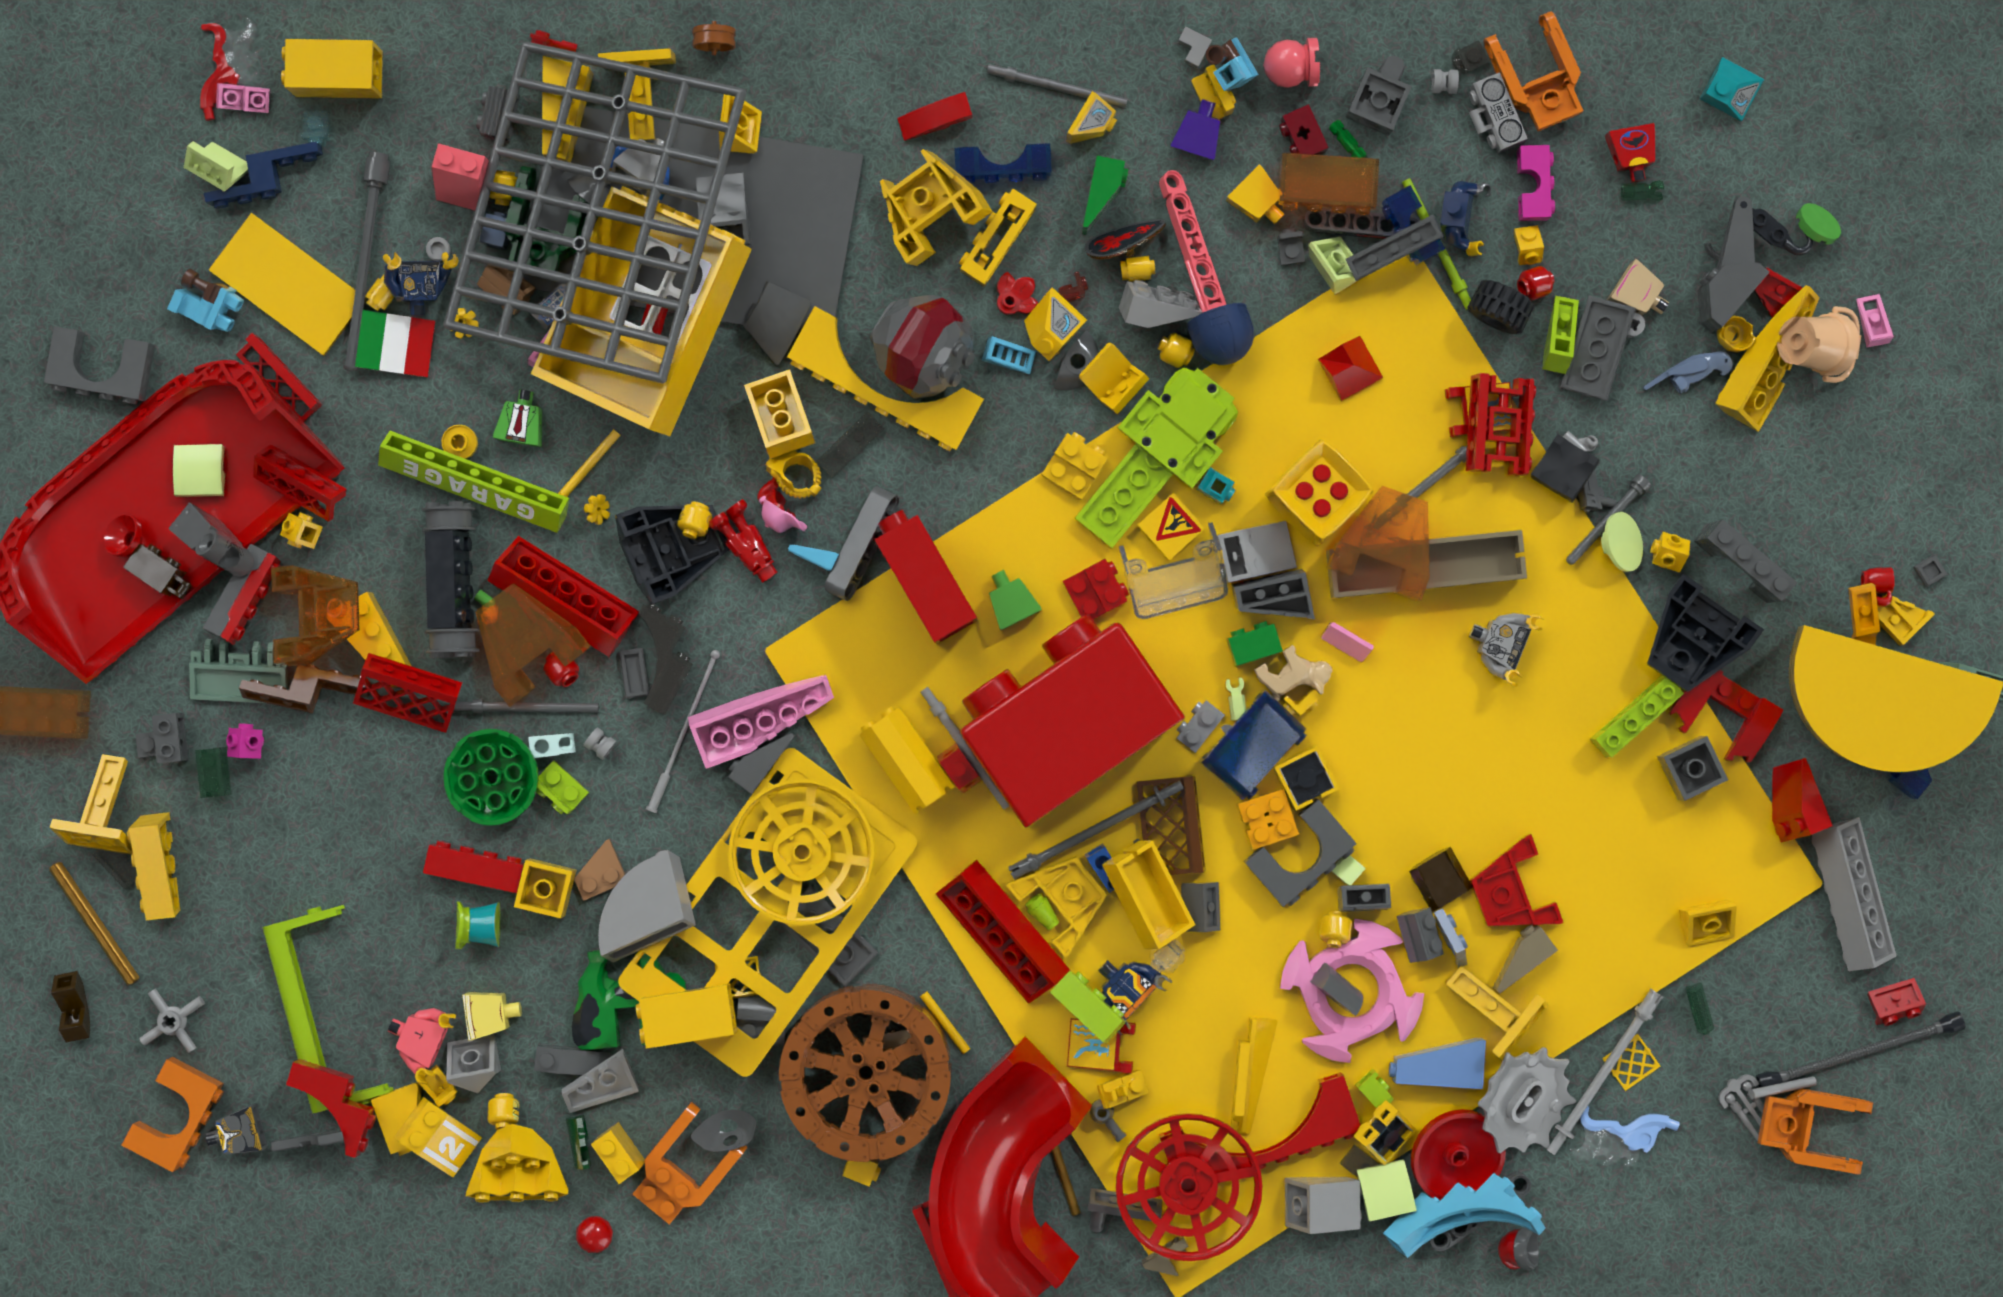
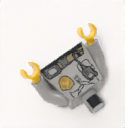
[1469,613,1545,687]

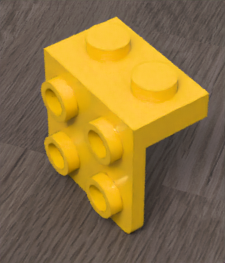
[1079,343,1149,414]

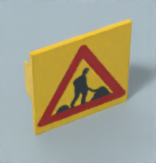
[1138,493,1205,561]

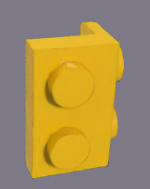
[1191,65,1236,119]

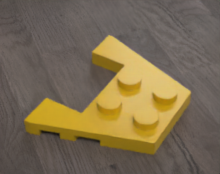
[1006,857,1107,958]

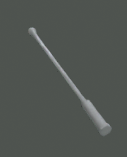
[646,650,720,813]

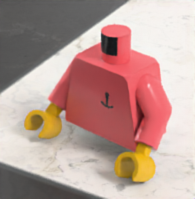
[388,1008,456,1084]

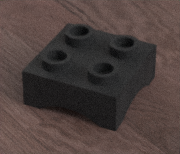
[1531,434,1599,503]

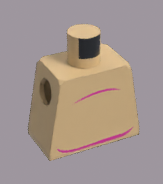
[1607,259,1669,315]

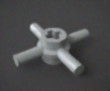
[139,988,205,1053]

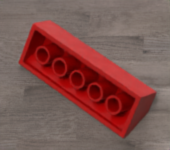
[487,536,640,657]
[936,859,1070,1004]

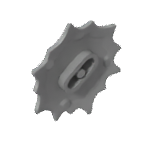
[1478,1047,1576,1153]

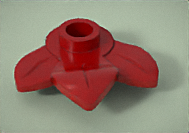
[997,272,1038,315]

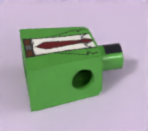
[493,389,542,447]

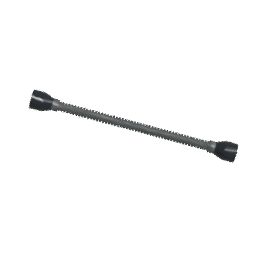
[1756,1011,1966,1088]

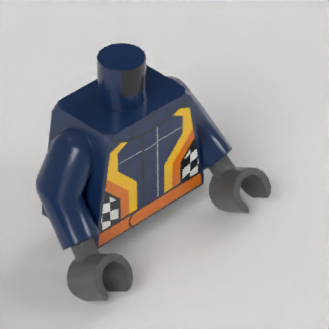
[1098,960,1172,1035]

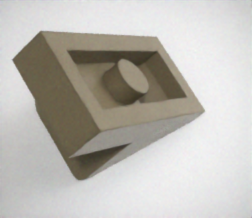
[1141,1236,1189,1276]

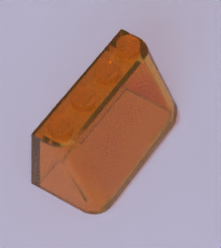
[1279,153,1379,215]

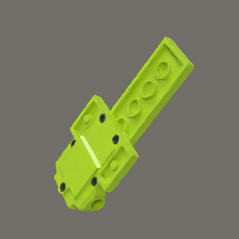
[1075,368,1238,548]

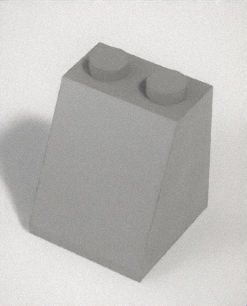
[1285,1177,1362,1234]

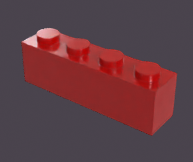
[423,840,524,893]

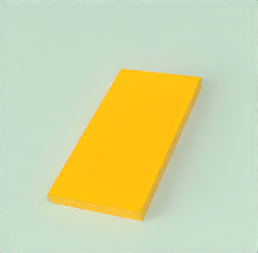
[209,213,367,356]

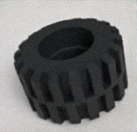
[1467,280,1535,334]

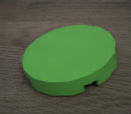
[1796,203,1841,245]

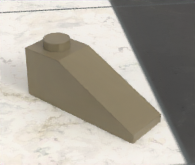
[1493,925,1558,993]

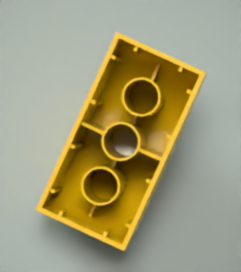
[1789,625,2003,772]

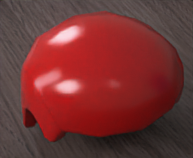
[576,1216,613,1253]

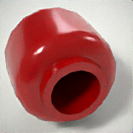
[1517,266,1554,300]
[543,651,579,687]

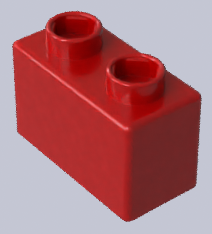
[961,614,1185,828]

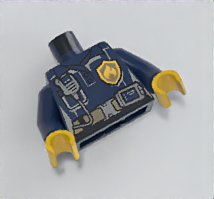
[383,252,459,316]

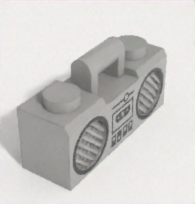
[1468,72,1528,154]

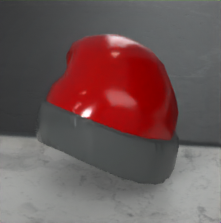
[1498,1227,1539,1271]

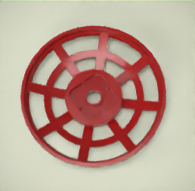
[1116,1113,1263,1261]

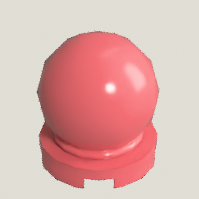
[1263,38,1320,88]

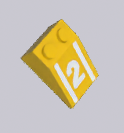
[395,1097,482,1177]

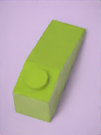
[1542,296,1579,374]

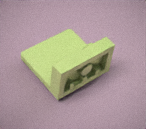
[184,142,249,192]

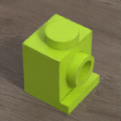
[1355,1069,1394,1108]

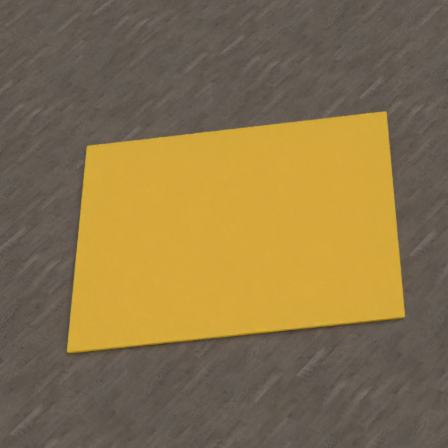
[765,251,1822,1297]

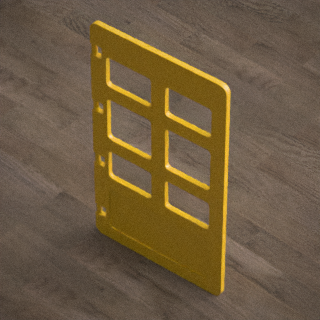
[618,748,918,1077]

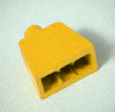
[1226,164,1285,225]

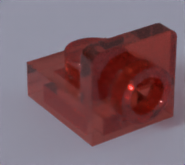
[1058,271,1088,302]

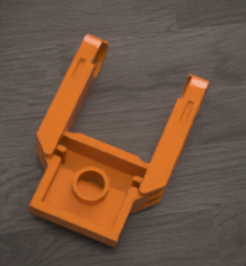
[1484,11,1583,132]
[1757,1089,1873,1174]
[633,1102,747,1225]

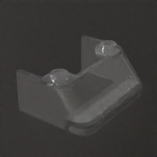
[1119,522,1228,619]

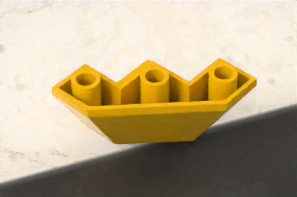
[466,1124,568,1203]

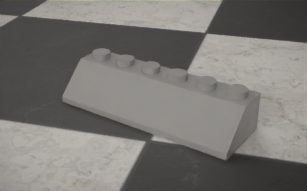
[1812,817,1896,971]

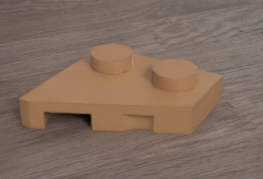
[574,839,625,901]

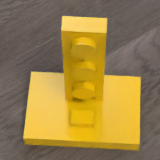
[598,48,676,141]
[50,754,133,854]
[1446,966,1548,1061]

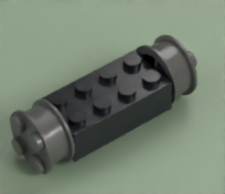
[422,501,480,658]

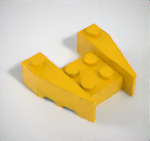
[880,149,993,266]

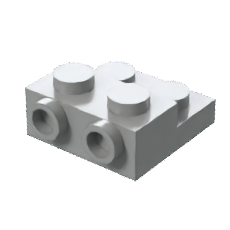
[1177,700,1234,753]

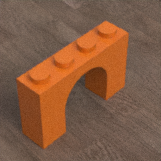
[121,1057,224,1172]

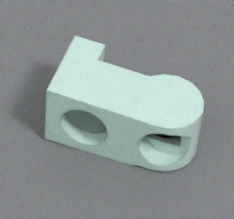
[528,733,576,758]

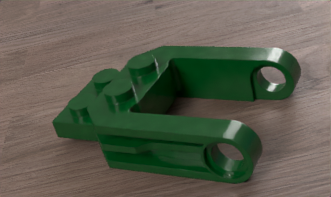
[505,166,590,279]

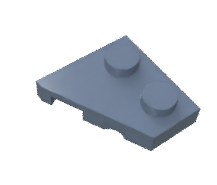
[1434,908,1468,968]

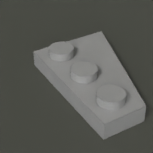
[562,1049,639,1113]

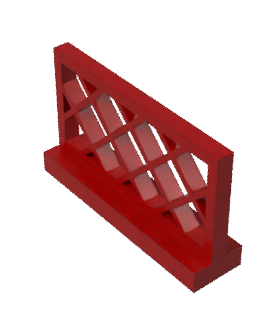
[353,653,463,733]

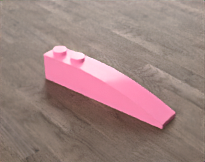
[688,675,834,769]

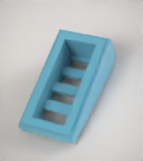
[982,336,1036,374]
[788,545,839,572]

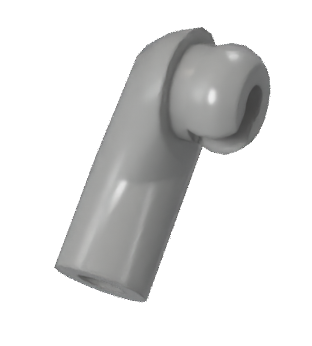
[1563,431,1598,452]

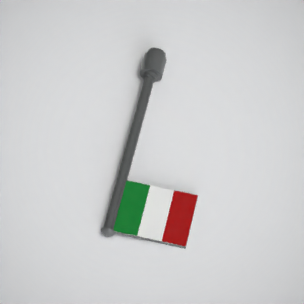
[343,152,435,378]

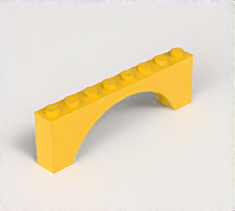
[787,306,984,451]

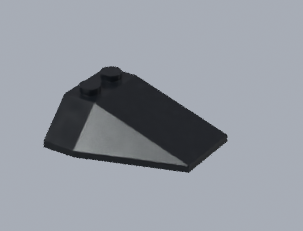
[615,505,730,605]
[1647,574,1764,692]

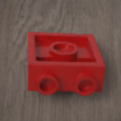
[1062,558,1130,619]

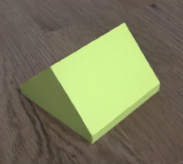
[1308,237,1356,294]

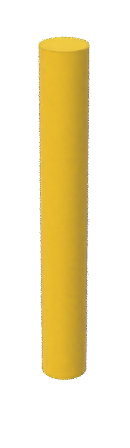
[920,991,971,1054]

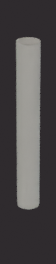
[1749,1076,1816,1099]

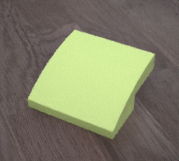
[173,444,225,497]
[1356,1159,1417,1221]

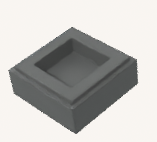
[1913,554,1948,587]

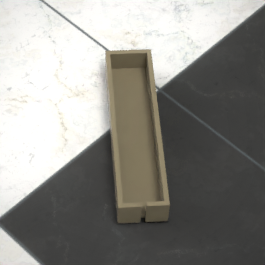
[1326,530,1527,599]

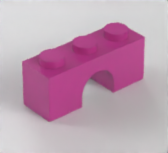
[1517,145,1555,221]

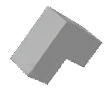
[1178,26,1212,69]

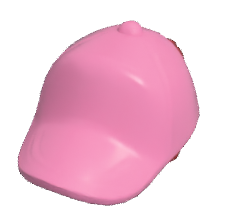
[757,477,807,533]

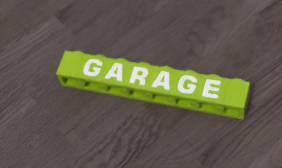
[378,431,569,533]

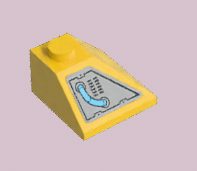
[1066,91,1117,144]
[1024,287,1087,361]

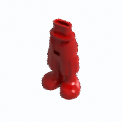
[709,499,778,583]

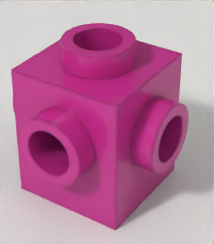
[226,724,264,759]

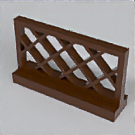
[1137,775,1206,875]

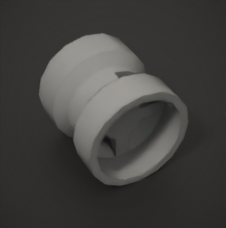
[1431,69,1459,94]
[583,727,617,760]

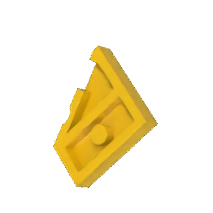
[1877,594,1935,646]

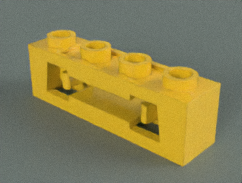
[959,189,1037,287]

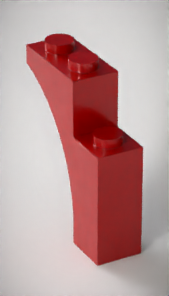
[286,1059,376,1158]

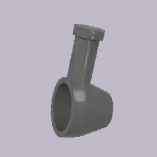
[1090,1099,1126,1142]

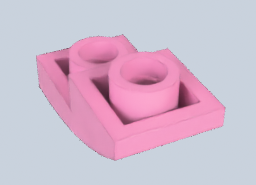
[216,83,270,113]

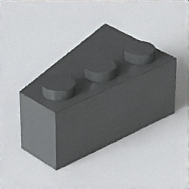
[1231,569,1315,619]

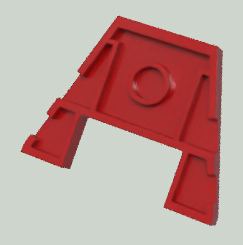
[1470,834,1564,926]

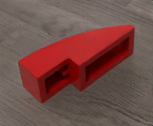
[897,92,972,141]

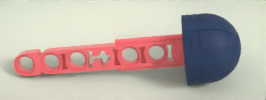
[1159,170,1254,365]

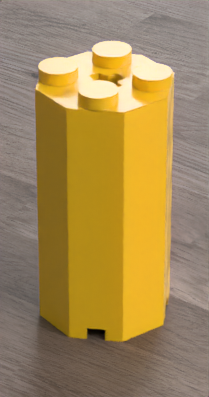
[860,706,955,814]

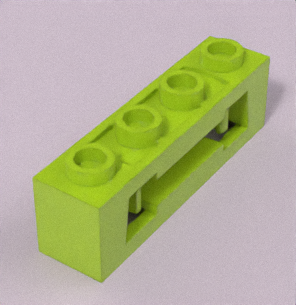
[1590,675,1684,758]

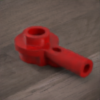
[530,30,578,52]

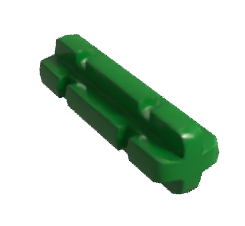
[1329,120,1366,162]

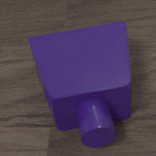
[1171,99,1220,160]

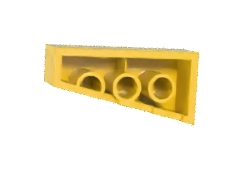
[542,56,594,163]
[324,592,412,688]
[127,812,180,920]

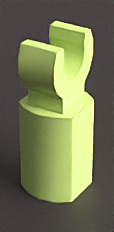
[1225,678,1248,720]

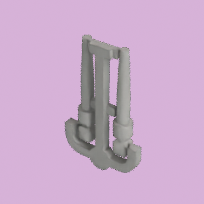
[1718,1074,1764,1141]

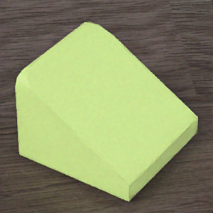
[1332,855,1365,886]

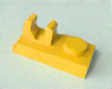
[1097,1070,1149,1109]

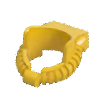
[765,450,822,499]

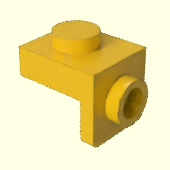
[1514,225,1544,265]
[1282,689,1321,716]
[418,1064,457,1107]

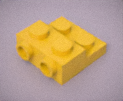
[1041,432,1108,500]

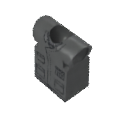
[168,502,254,576]

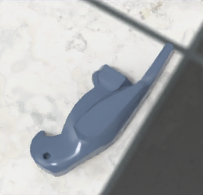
[1643,351,1732,394]

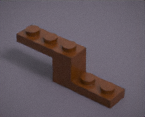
[239,664,370,713]

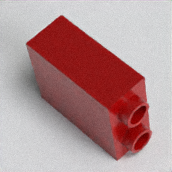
[875,509,978,645]

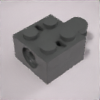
[1346,56,1412,136]

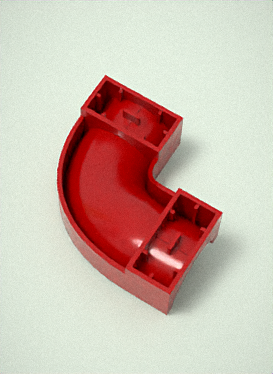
[929,1036,1092,1297]

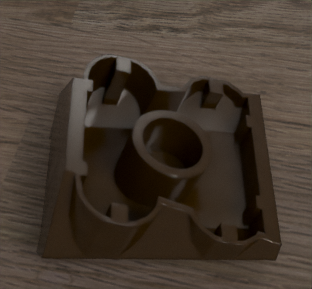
[1409,846,1472,911]

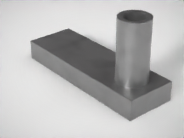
[1088,1188,1162,1232]

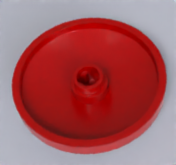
[1411,1109,1506,1201]

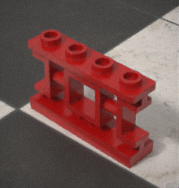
[1465,373,1536,476]

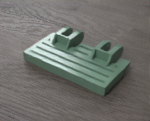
[189,639,288,703]

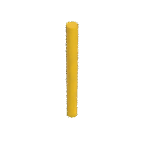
[558,429,621,497]

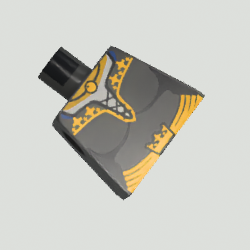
[206,1103,268,1154]

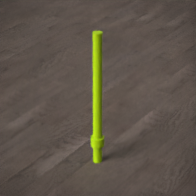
[1402,178,1471,310]

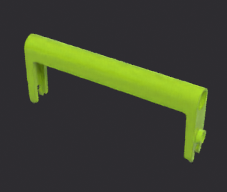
[262,905,394,1113]

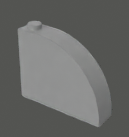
[598,850,696,962]

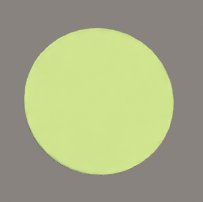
[1601,512,1643,572]

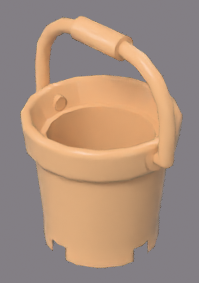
[1777,306,1861,383]

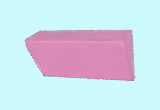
[1321,622,1374,662]

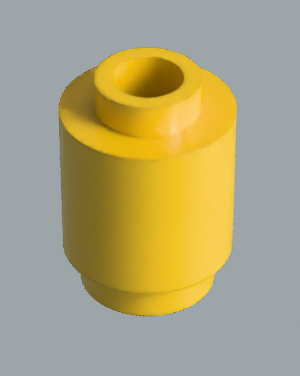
[1120,256,1156,282]
[365,275,394,311]

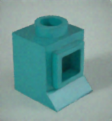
[1196,467,1236,504]

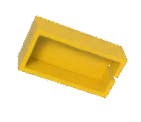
[1102,840,1195,950]

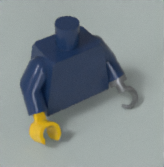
[1440,181,1491,256]

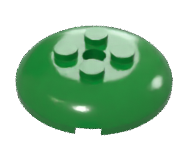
[444,729,539,825]

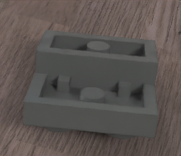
[737,995,786,1045]

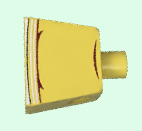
[462,992,522,1041]

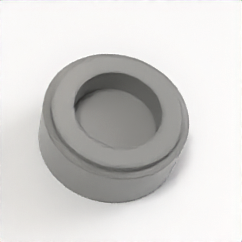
[426,237,451,262]

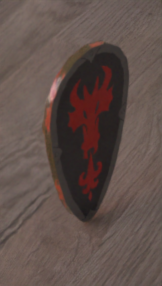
[1085,219,1166,260]

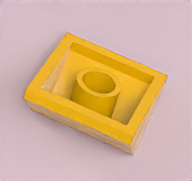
[719,94,762,154]
[1679,900,1737,946]

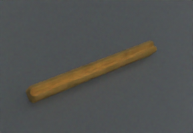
[49,862,139,985]

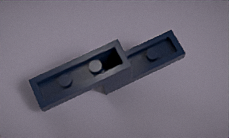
[204,142,323,209]

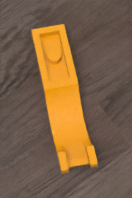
[1848,583,1880,645]

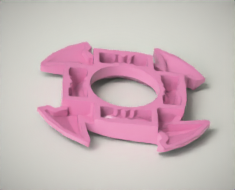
[1280,919,1424,1063]

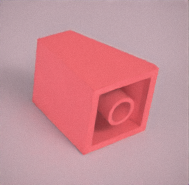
[432,144,489,211]

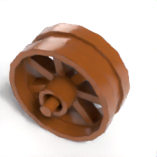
[692,21,736,55]

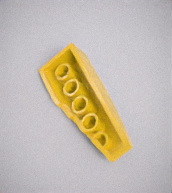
[1715,285,1819,432]

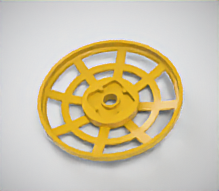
[728,779,874,925]

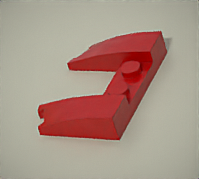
[1668,670,1784,763]

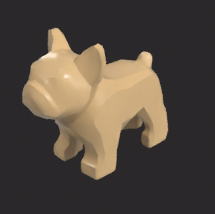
[1254,645,1333,702]

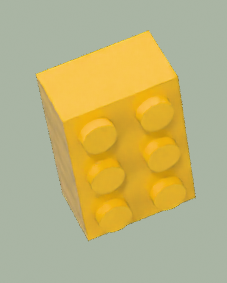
[744,369,815,459]

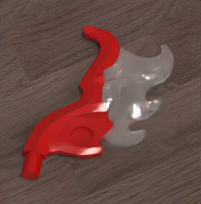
[200,18,259,121]

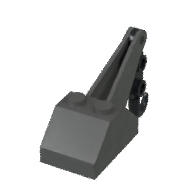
[1697,196,1813,333]

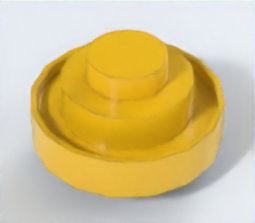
[441,425,478,459]

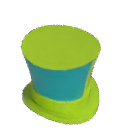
[455,901,500,949]

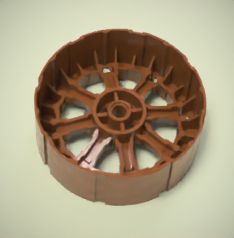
[779,984,952,1162]

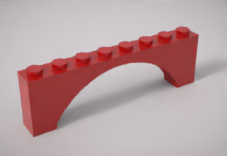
[1159,1072,1361,1192]

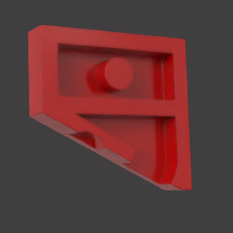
[1754,267,1803,318]

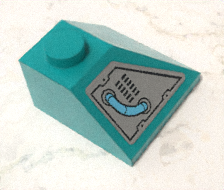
[1700,57,1764,121]

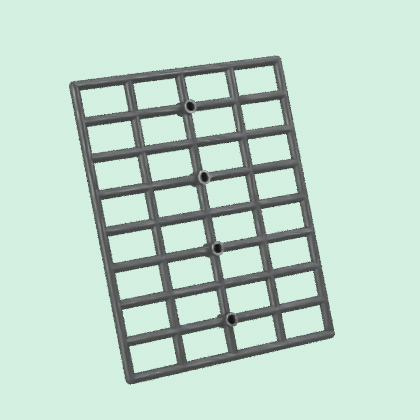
[444,41,746,384]

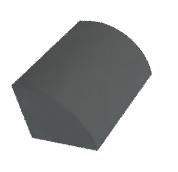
[1310,962,1363,1016]

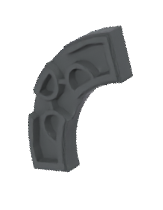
[271,1130,344,1152]

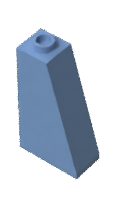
[1389,1037,1486,1089]

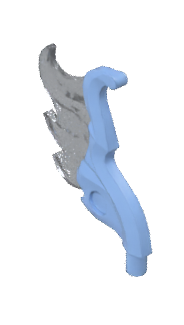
[1570,1106,1680,1167]

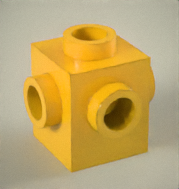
[280,512,323,549]
[1650,532,1690,573]

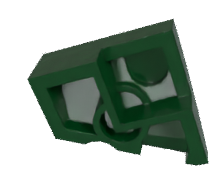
[566,1115,591,1170]

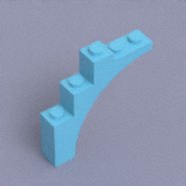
[1383,1173,1545,1258]

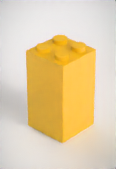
[281,39,383,98]
[636,983,738,1049]

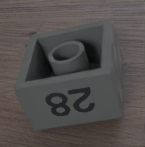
[1657,736,1728,801]

